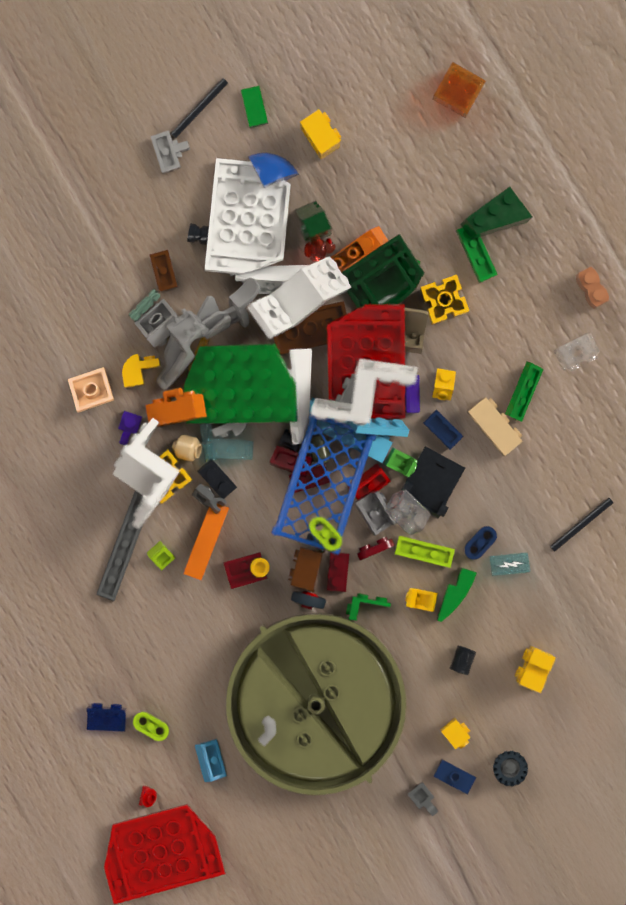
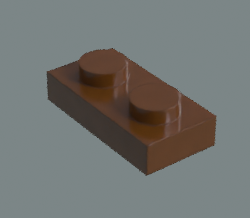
[150,250,178,292]

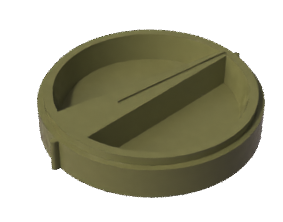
[226,613,406,795]

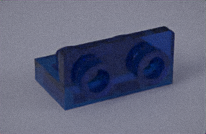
[86,703,127,732]

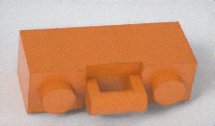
[145,388,207,427]

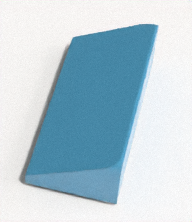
[195,739,227,782]

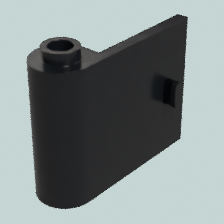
[398,446,465,519]

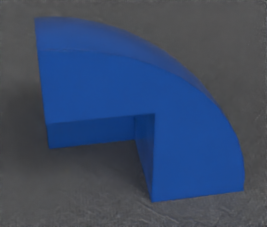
[248,153,299,188]

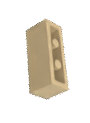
[467,397,523,456]

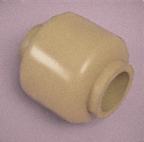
[172,435,202,462]

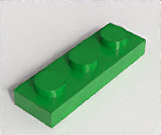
[456,227,498,283]
[505,361,544,422]

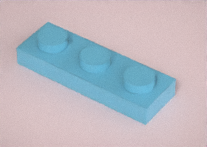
[349,418,410,437]

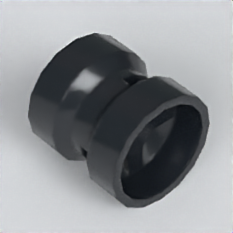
[187,223,209,245]

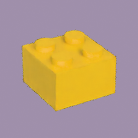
[300,109,341,160]

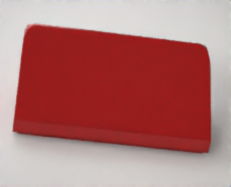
[347,463,391,500]

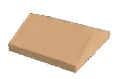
[68,367,114,413]

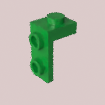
[346,593,391,621]

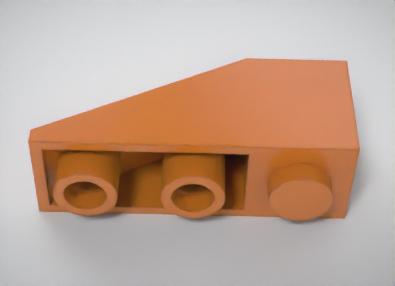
[331,226,388,273]

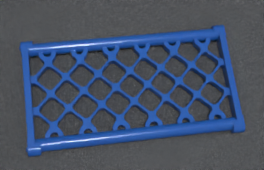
[271,412,377,555]

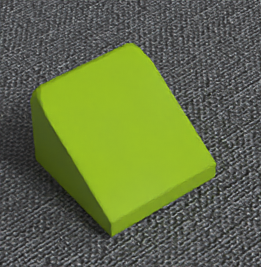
[147,541,176,571]

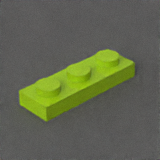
[394,536,455,568]

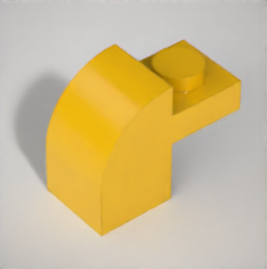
[122,354,161,388]

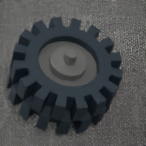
[493,751,528,787]

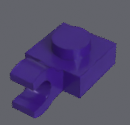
[118,411,143,446]

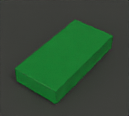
[241,86,268,128]

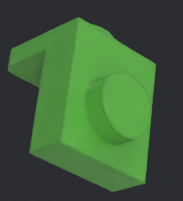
[384,448,417,478]

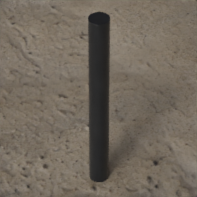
[170,78,228,138]
[550,497,613,552]

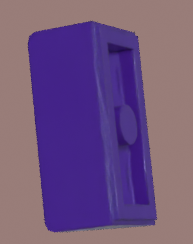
[405,375,420,413]

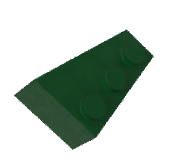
[460,187,533,239]
[295,200,332,244]

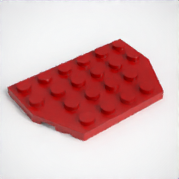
[327,304,406,419]
[104,804,226,904]

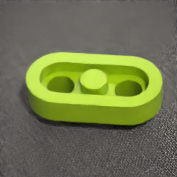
[309,517,342,551]
[133,711,169,741]

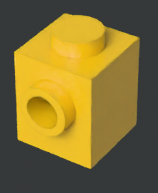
[440,718,471,749]

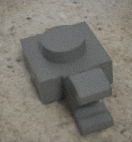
[192,483,227,514]
[407,782,438,817]

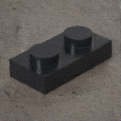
[198,458,237,499]

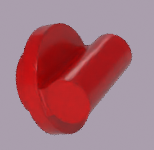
[139,786,157,807]

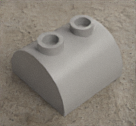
[134,299,179,348]

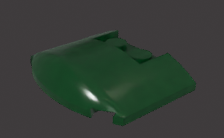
[342,234,425,308]

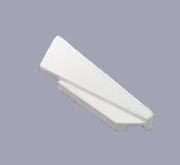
[235,265,309,294]
[288,349,312,445]

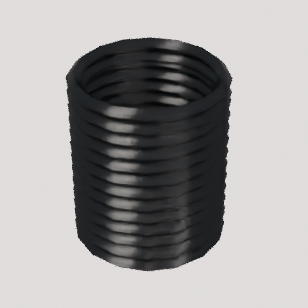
[449,645,476,675]

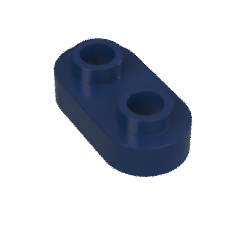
[464,526,497,560]

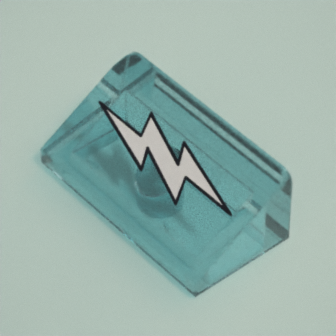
[489,552,531,576]

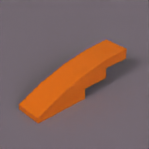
[183,504,229,580]

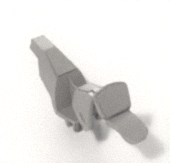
[157,278,260,391]

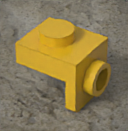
[432,368,456,401]
[405,588,438,612]

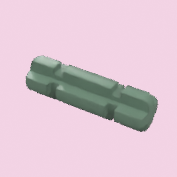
[129,289,161,322]

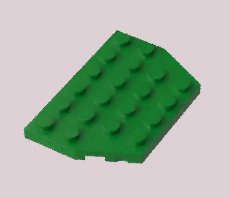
[184,344,298,424]

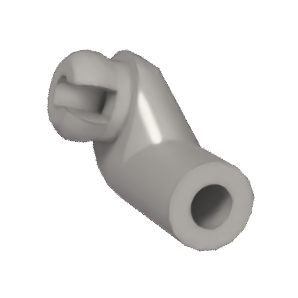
[258,716,276,746]

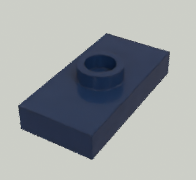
[423,409,464,450]
[433,759,476,795]

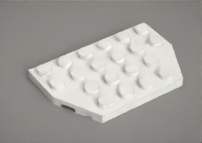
[205,158,291,275]

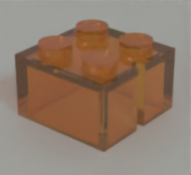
[432,62,486,118]

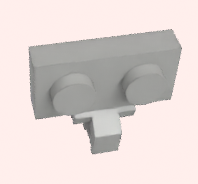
[150,131,190,174]

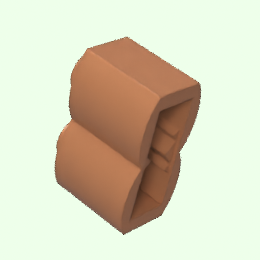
[576,267,609,309]

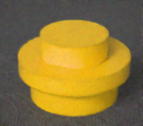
[250,558,270,577]

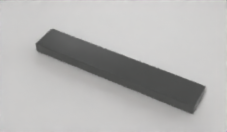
[96,490,145,601]

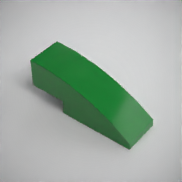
[437,567,477,622]

